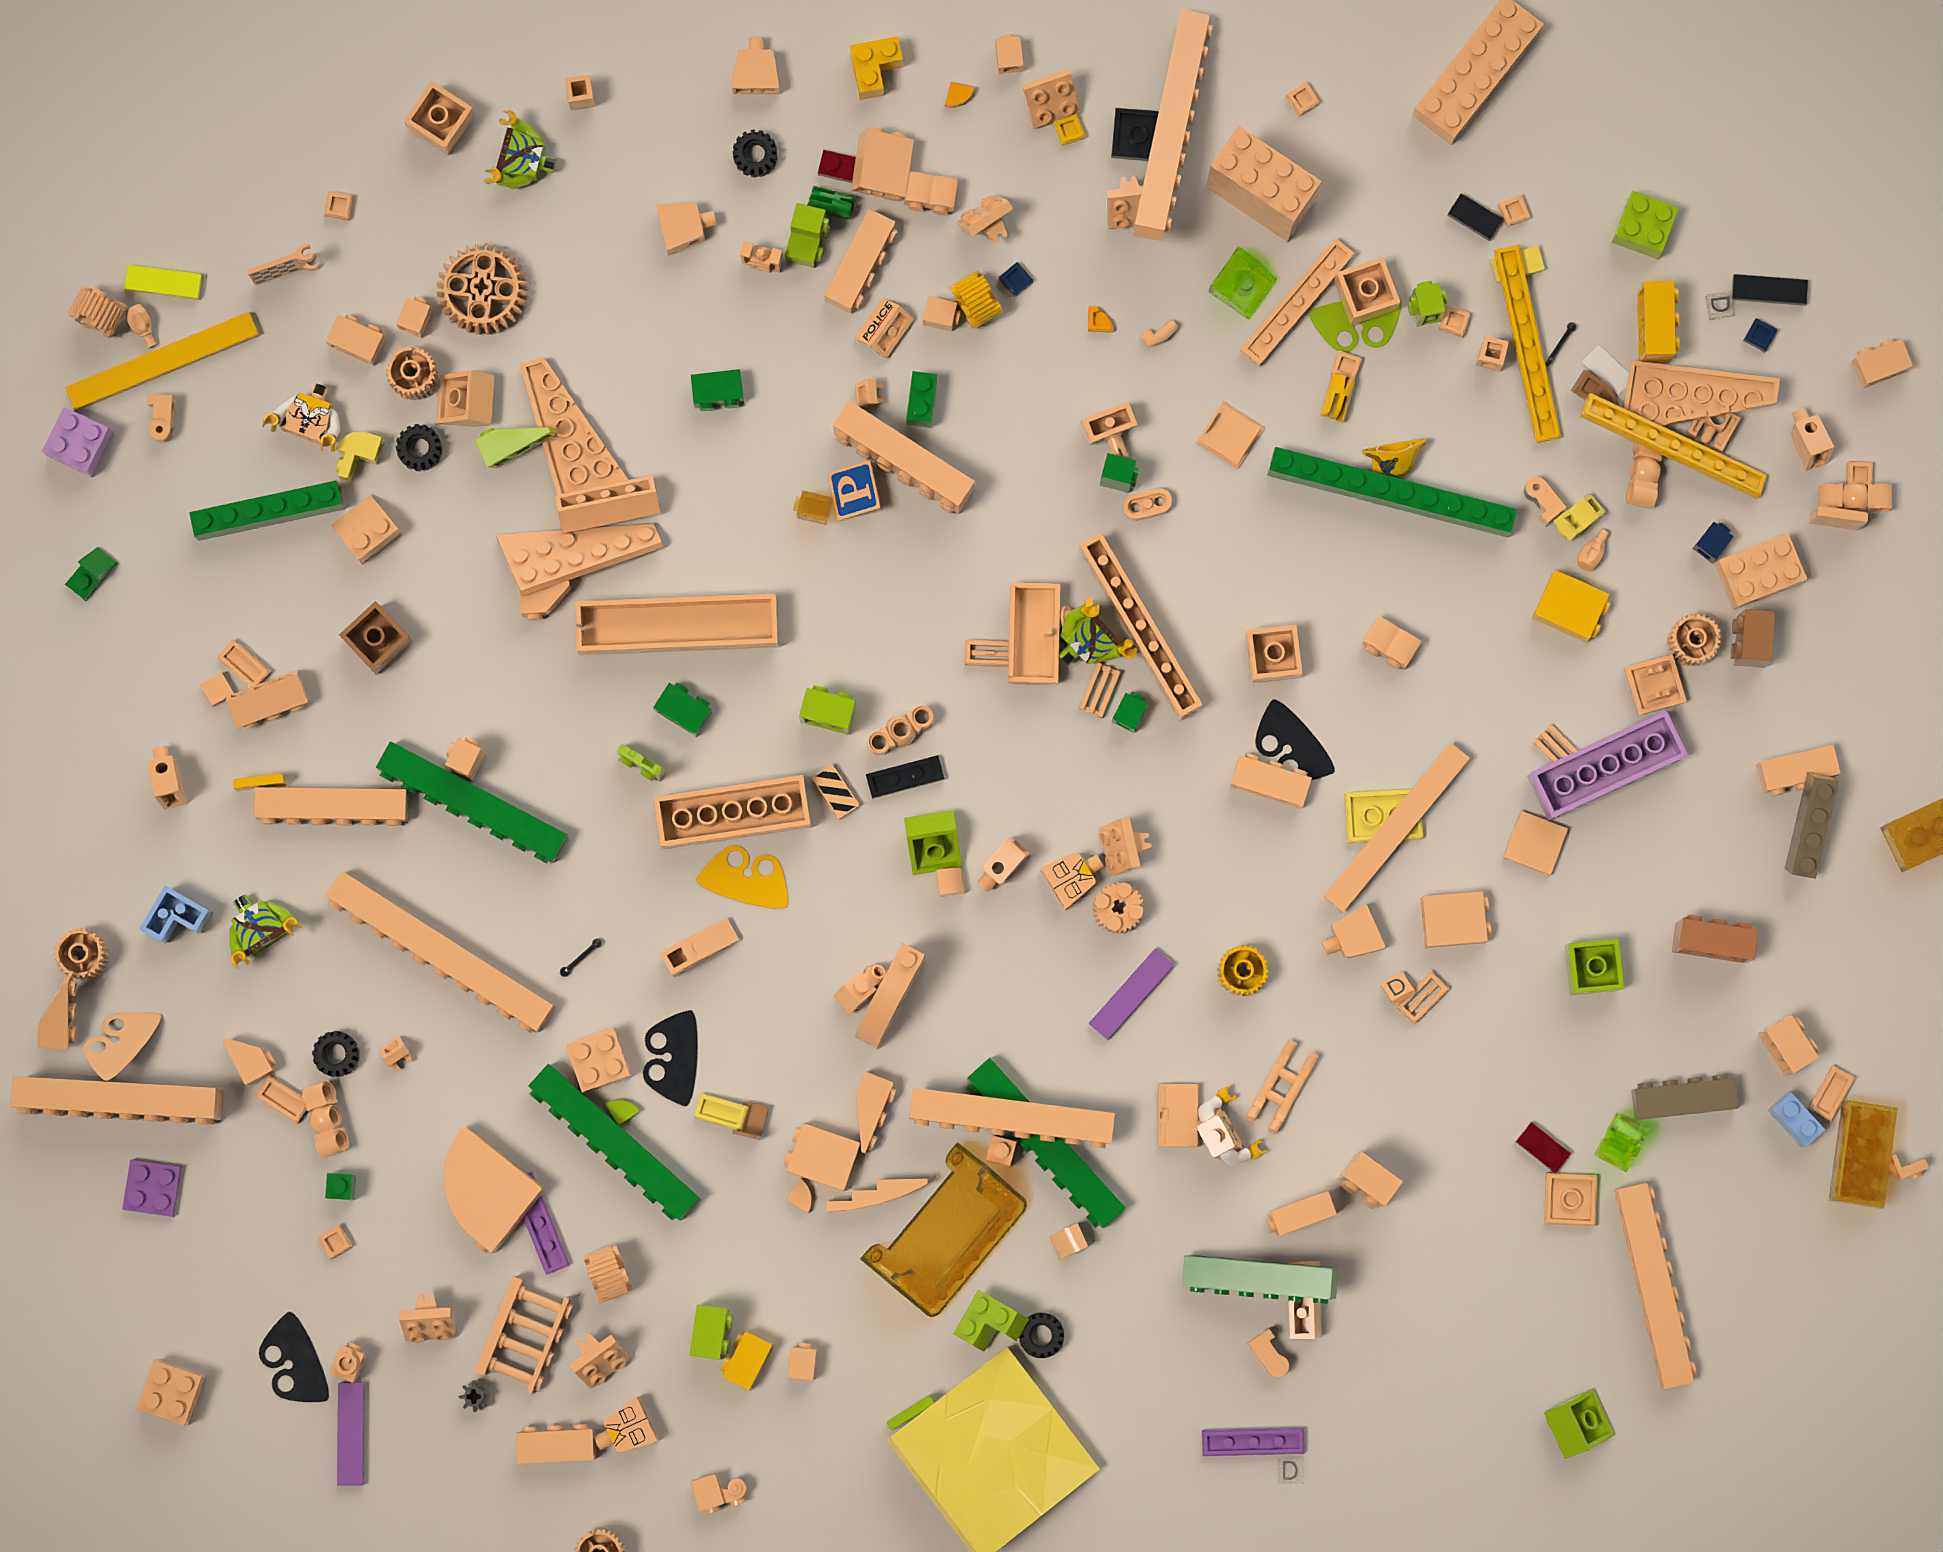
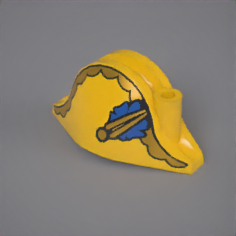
[1361,438,1426,478]

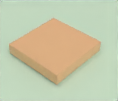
[1809,506,1868,530]
[1503,811,1568,876]
[1544,1173,1597,1226]

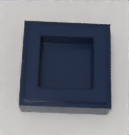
[998,262,1033,297]
[1743,318,1777,353]

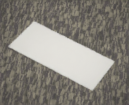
[1582,345,1629,395]

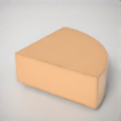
[786,1179,812,1213]

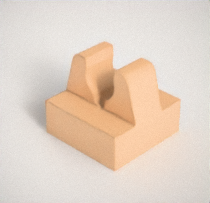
[855,379,884,408]
[379,1036,412,1071]

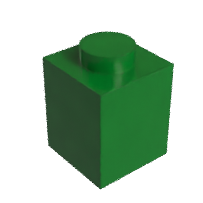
[1111,692,1148,733]
[325,1173,356,1201]

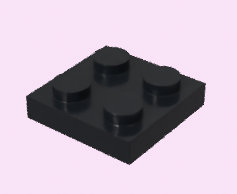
[1111,108,1159,161]

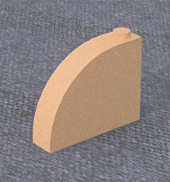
[855,943,926,1049]
[444,1126,546,1253]

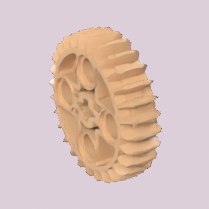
[436,243,528,335]

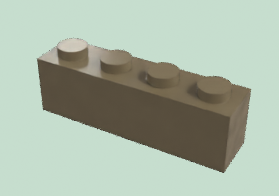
[1784,772,1839,879]
[1631,1074,1739,1120]

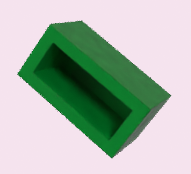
[691,369,744,411]
[906,371,937,428]
[1100,453,1139,493]
[653,682,712,737]

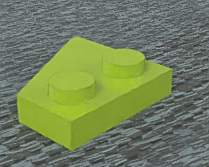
[616,744,665,781]

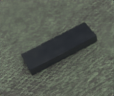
[1731,274,1808,306]
[866,755,945,799]

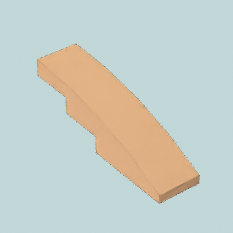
[826,1179,928,1212]

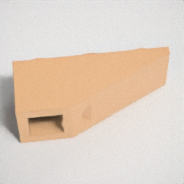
[660,918,739,977]
[38,971,77,1050]
[856,1072,897,1154]

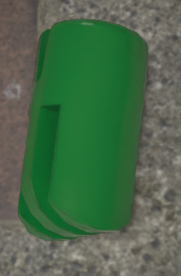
[807,185,855,219]

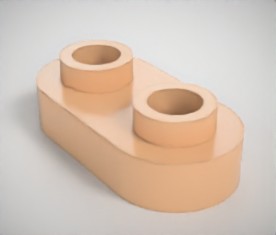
[1123,488,1172,521]

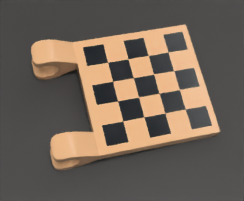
[247,244,319,285]

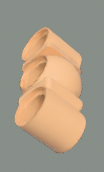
[1626,442,1662,509]
[1819,483,1892,512]
[868,705,933,756]
[302,1081,349,1158]

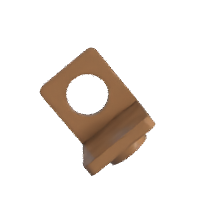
[732,1102,768,1140]

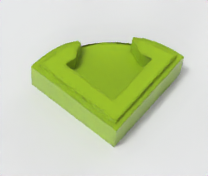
[605,1100,640,1125]

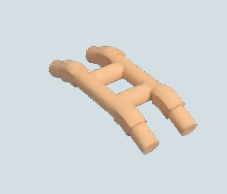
[1246,1040,1319,1134]

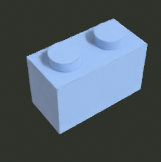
[1768,1092,1825,1148]

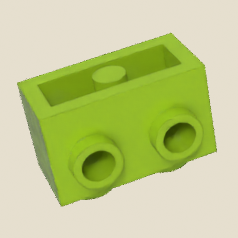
[1407,281,1447,327]

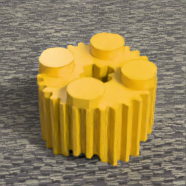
[949,270,1003,329]
[1217,944,1269,997]

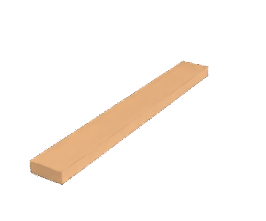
[1323,743,1470,913]

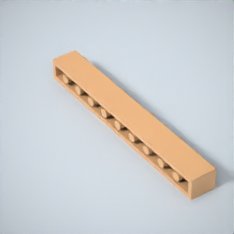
[1133,9,1212,241]
[325,871,555,1033]

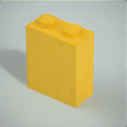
[1532,570,1611,642]

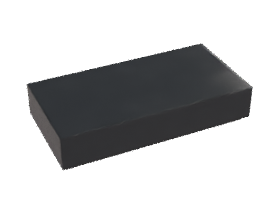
[1447,193,1503,241]

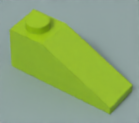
[475,428,558,468]

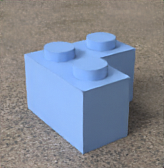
[139,886,213,944]

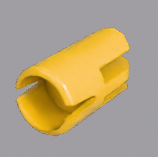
[1320,374,1355,423]

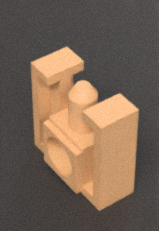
[740,241,783,273]
[1686,413,1741,453]

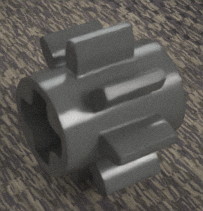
[458,1380,491,1412]

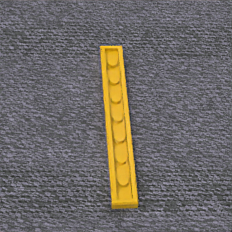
[1494,245,1561,443]
[65,311,259,411]
[1580,393,1767,499]

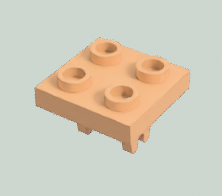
[1022,68,1080,129]
[1106,176,1143,229]
[956,195,1013,243]
[1623,654,1687,716]
[1099,817,1152,876]
[399,1292,456,1343]
[570,1332,631,1389]

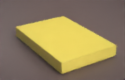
[1344,789,1423,843]

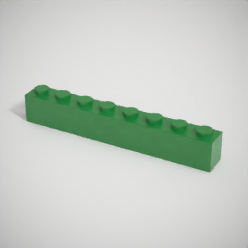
[376,741,569,864]
[967,1057,1125,1229]
[528,1064,700,1221]

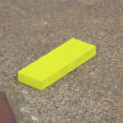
[124,265,202,300]

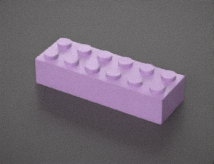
[1527,710,1688,821]

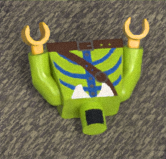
[484,110,557,189]
[1059,598,1137,666]
[229,894,303,970]

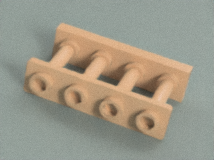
[474,1276,573,1394]

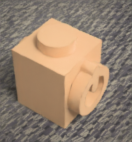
[329,1342,367,1383]

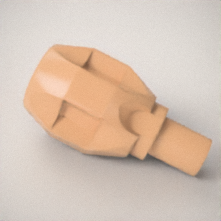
[125,303,157,348]
[1577,529,1609,571]

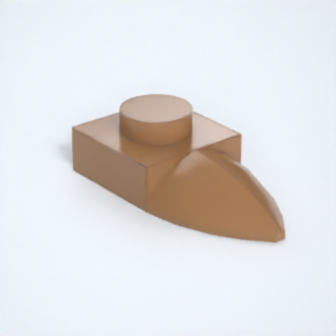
[1570,370,1619,406]

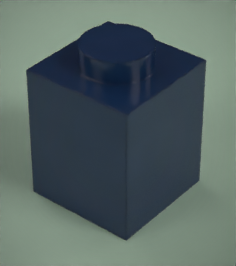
[1692,522,1734,563]

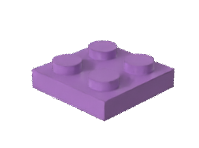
[122,1160,182,1217]

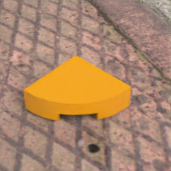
[945,82,975,108]
[1088,306,1113,333]

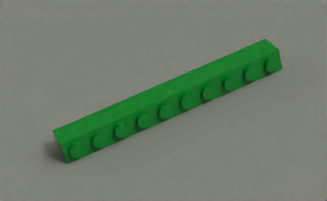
[1267,447,1517,538]

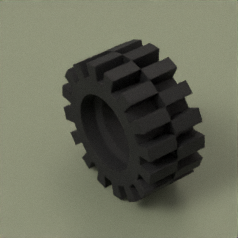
[732,129,778,178]
[396,424,442,471]
[312,1031,360,1077]
[1019,1313,1064,1358]

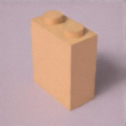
[851,127,914,201]
[1420,891,1491,948]
[784,1123,861,1191]
[1265,1191,1337,1236]

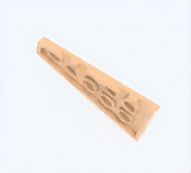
[520,357,628,495]
[1624,360,1780,426]
[496,523,663,596]

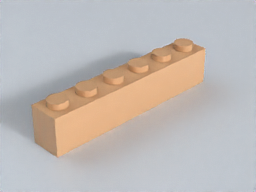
[254,787,409,826]

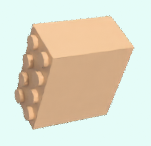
[1206,126,1322,242]

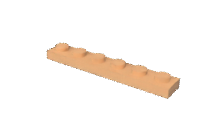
[1240,238,1355,366]

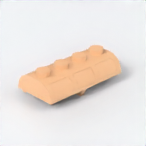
[1008,583,1060,685]

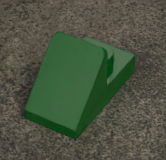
[65,547,117,601]

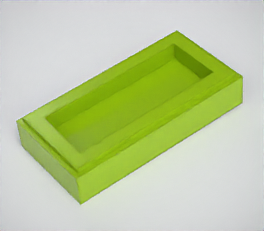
[887,1396,934,1431]

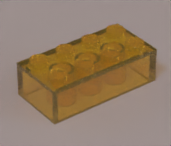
[1880,798,1943,872]
[1828,1100,1898,1209]

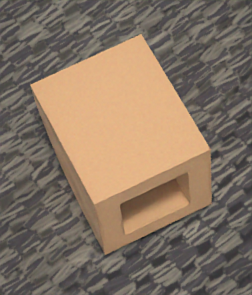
[936,868,965,897]
[1050,1223,1088,1259]

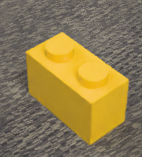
[720,1331,773,1391]

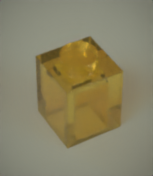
[793,490,832,525]

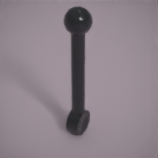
[1545,322,1576,367]
[560,938,602,977]

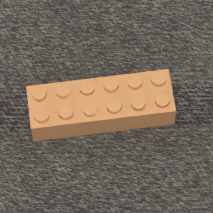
[1412,0,1544,145]
[833,401,975,514]
[654,775,811,850]

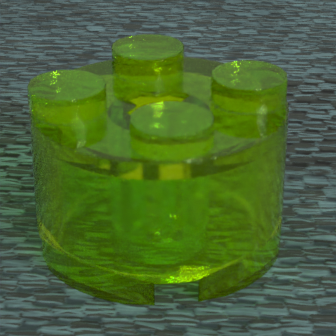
[1595,1112,1650,1172]

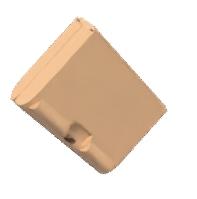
[1158,1084,1199,1147]

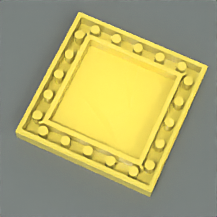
[886,1347,1100,1552]

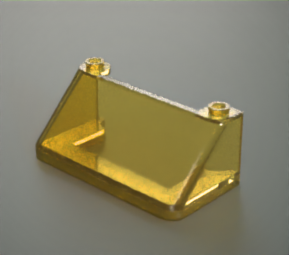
[860,1142,1027,1317]

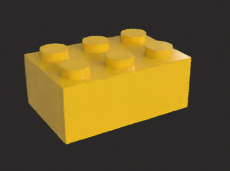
[1637,281,1680,364]

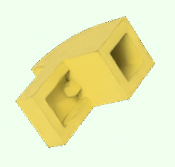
[336,432,385,482]
[1553,493,1606,541]

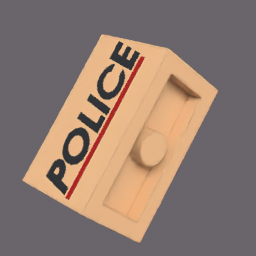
[855,298,914,359]

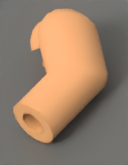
[1141,320,1178,347]

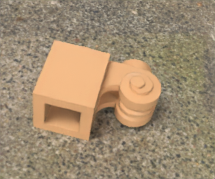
[833,963,886,1015]
[691,1473,747,1514]

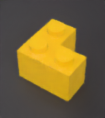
[850,36,903,100]

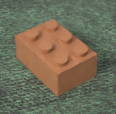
[1672,915,1758,963]

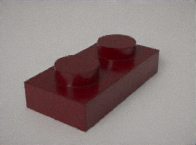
[818,150,856,183]
[1515,1122,1571,1173]

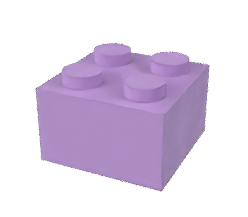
[42,407,114,477]

